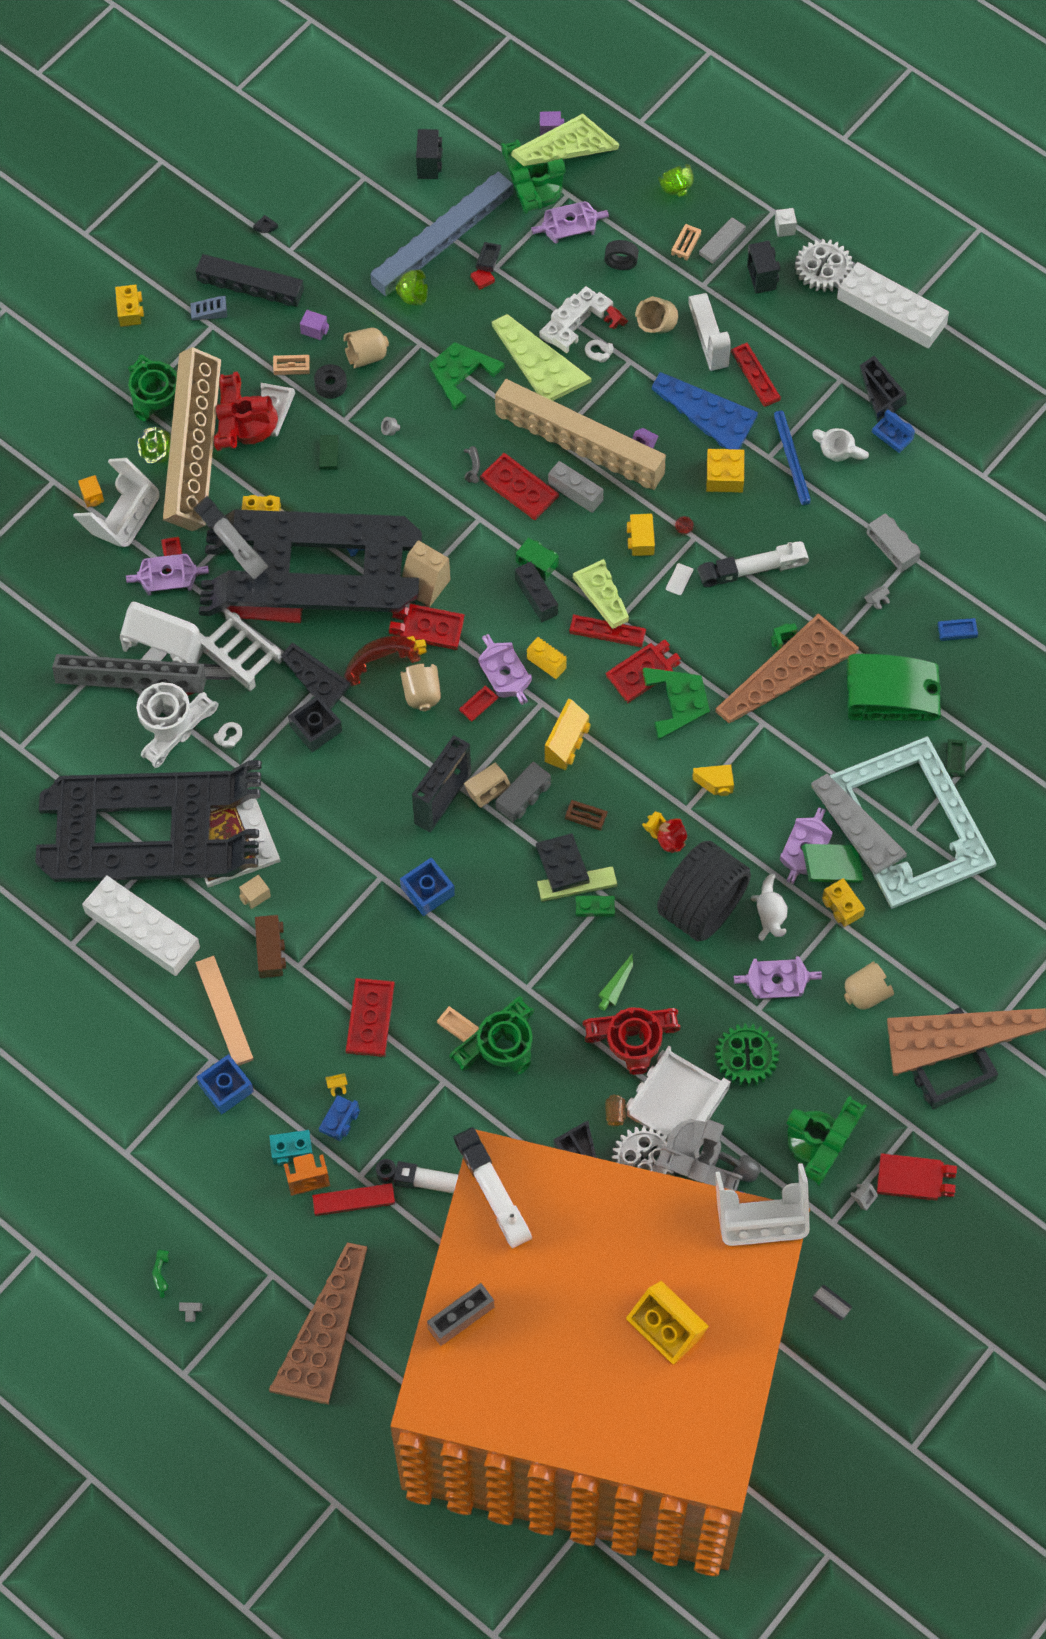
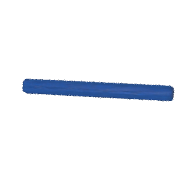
[774,410,811,505]

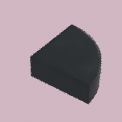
[253,215,278,233]

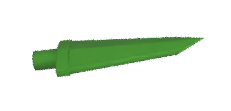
[598,953,633,1011]

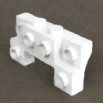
[540,286,613,353]

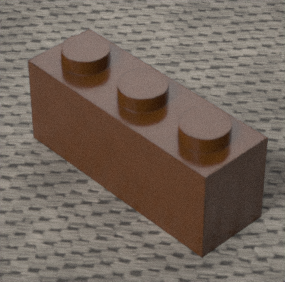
[255,915,286,978]

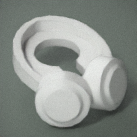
[585,340,613,363]
[213,722,242,749]

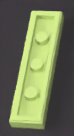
[537,867,617,902]

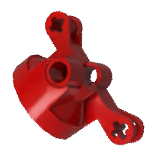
[214,372,278,451]
[582,1007,681,1075]

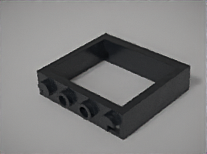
[412,735,471,833]
[912,1007,998,1110]

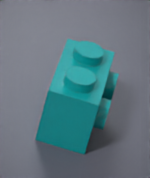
[269,1130,313,1166]

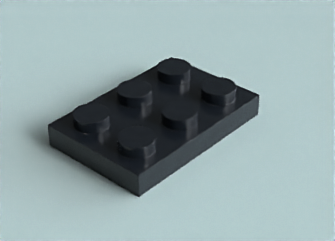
[536,833,590,893]

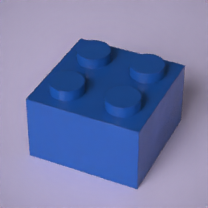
[400,857,455,916]
[196,1054,254,1115]

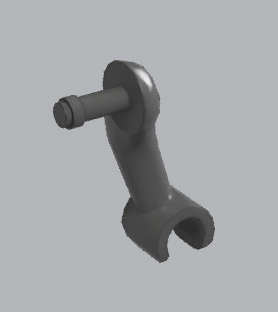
[464,446,480,483]

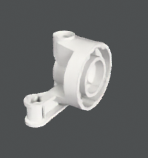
[136,682,218,768]

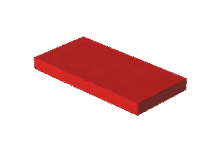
[480,453,559,520]
[346,978,395,1057]

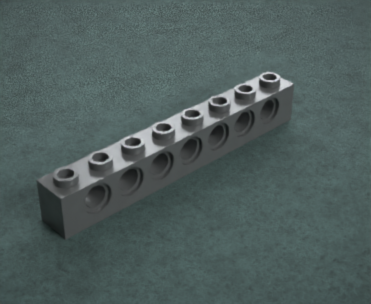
[52,654,206,693]

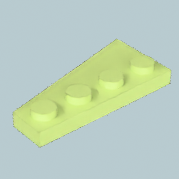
[573,559,629,629]

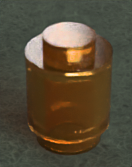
[605,1095,626,1126]

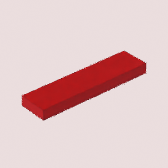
[731,343,781,407]
[569,614,646,648]
[312,1183,395,1216]

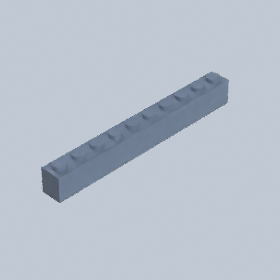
[370,172,513,296]

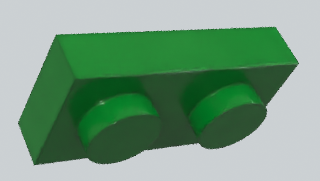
[576,896,615,917]

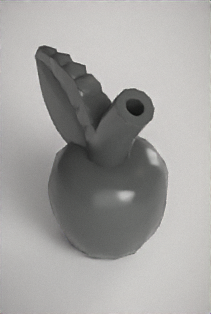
[719,1152,761,1182]

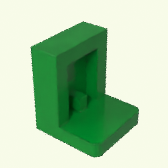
[771,623,797,651]

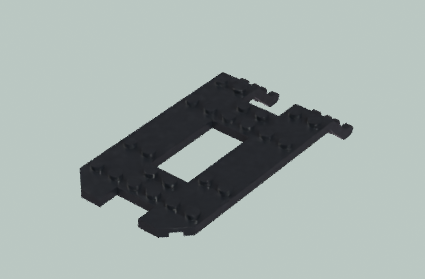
[199,509,422,616]
[35,760,262,882]

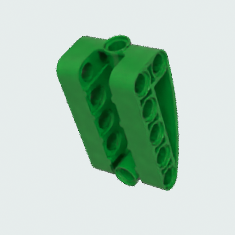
[847,654,941,721]

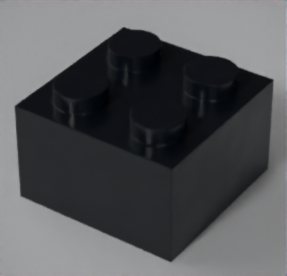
[416,129,443,179]
[747,240,780,294]
[288,695,343,752]

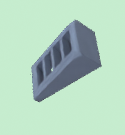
[191,296,227,320]

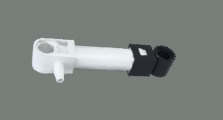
[697,542,809,588]
[453,1127,532,1249]
[376,1159,458,1194]

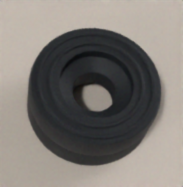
[314,364,347,399]

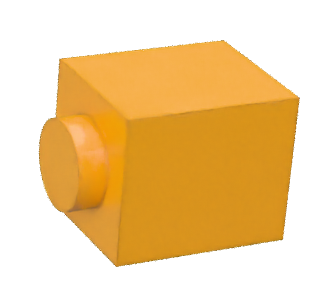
[78,475,104,508]

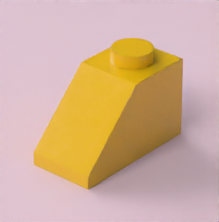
[692,765,734,796]

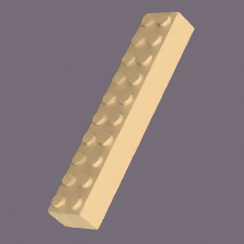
[163,347,221,531]
[495,379,666,490]

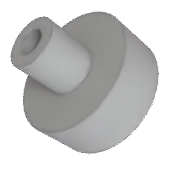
[381,417,400,436]

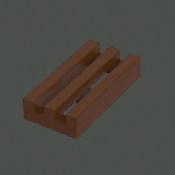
[565,800,608,831]

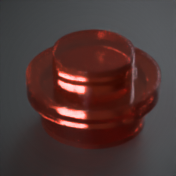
[675,516,694,534]

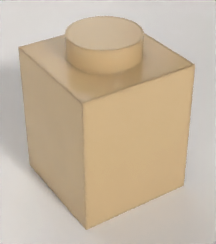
[239,875,271,909]

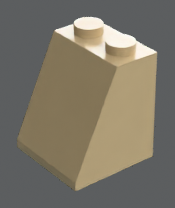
[402,540,450,607]

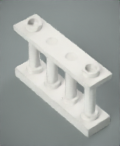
[200,609,282,691]

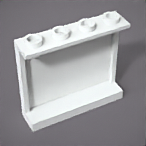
[626,1046,730,1140]

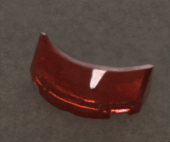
[344,636,421,686]

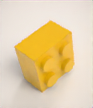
[706,449,744,493]

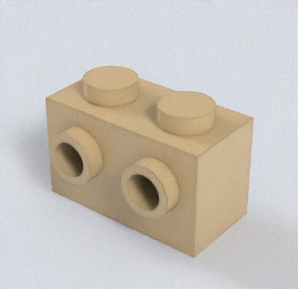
[464,763,511,808]

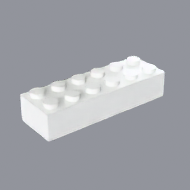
[837,262,949,349]
[82,876,200,976]

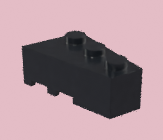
[860,355,907,423]
[553,1121,597,1158]

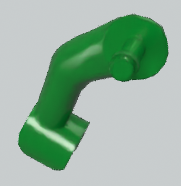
[152,1250,169,1298]

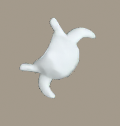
[812,428,869,462]
[751,874,788,941]

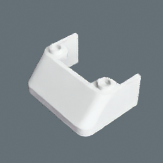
[73,458,159,547]
[120,602,203,664]
[715,1163,810,1246]

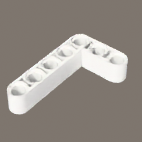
[688,293,730,371]

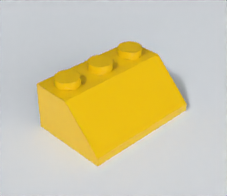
[545,699,591,770]
[626,1281,709,1365]

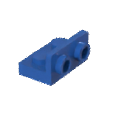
[319,1095,360,1141]

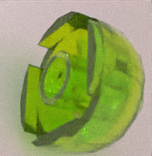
[658,164,694,197]
[396,269,428,306]
[138,427,171,464]

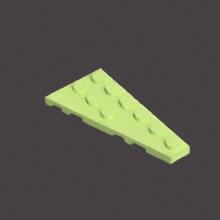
[511,114,620,166]
[492,314,591,401]

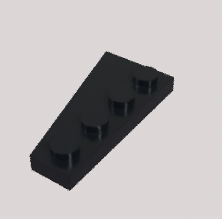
[281,642,351,709]

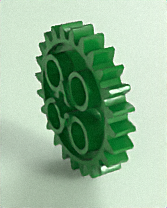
[715,1023,779,1087]

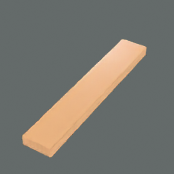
[195,956,253,1066]

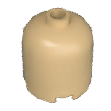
[635,296,678,334]
[343,328,389,369]
[400,664,441,711]
[844,961,894,1010]

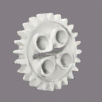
[795,239,853,292]
[612,1126,674,1176]

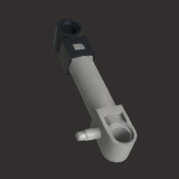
[193,496,268,579]

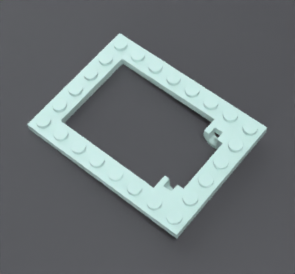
[830,736,997,909]

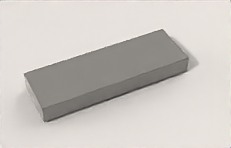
[699,218,746,264]

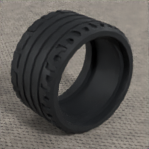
[657,840,751,942]

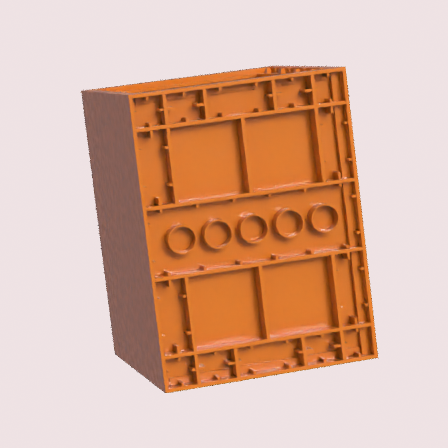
[390,1130,810,1577]

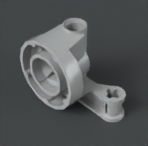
[654,1119,743,1191]

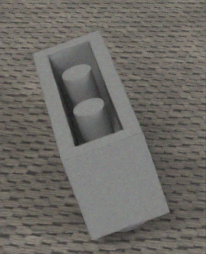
[548,461,603,513]
[867,513,920,572]

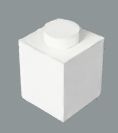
[775,208,797,237]

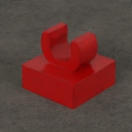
[604,305,628,329]

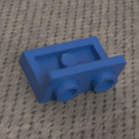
[872,410,915,453]

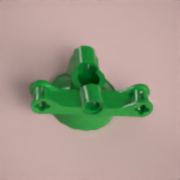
[501,139,566,214]
[128,354,177,422]
[449,996,535,1074]
[786,1096,867,1187]

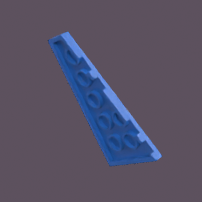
[652,372,758,450]

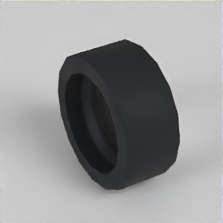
[604,240,639,270]

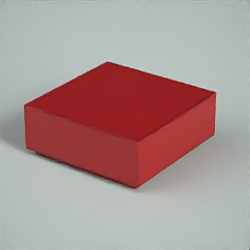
[471,270,495,290]

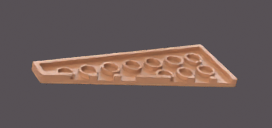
[715,614,859,724]
[887,1008,1046,1076]
[269,1242,367,1405]

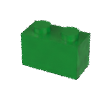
[516,537,559,581]

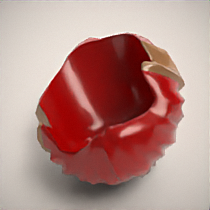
[657,818,687,853]

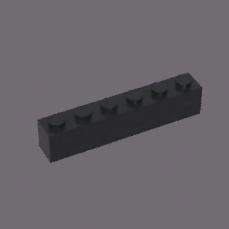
[195,254,304,307]

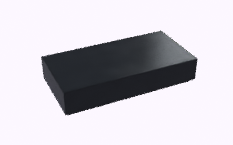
[476,242,501,272]

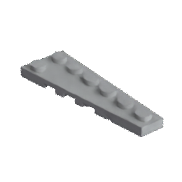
[811,774,907,875]

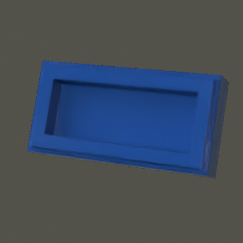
[938,618,978,641]

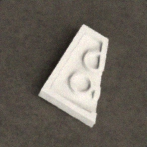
[261,383,295,437]

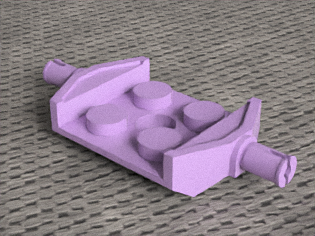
[531,201,609,243]
[126,554,209,595]
[478,634,532,705]
[780,808,832,884]
[734,956,822,999]

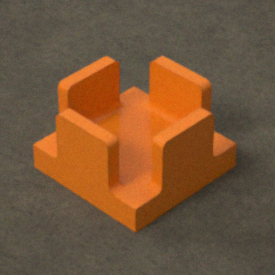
[284,1154,330,1196]

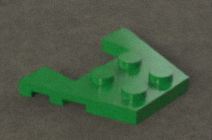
[429,342,505,410]
[642,668,710,740]

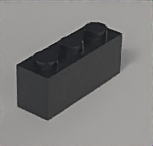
[515,561,558,622]

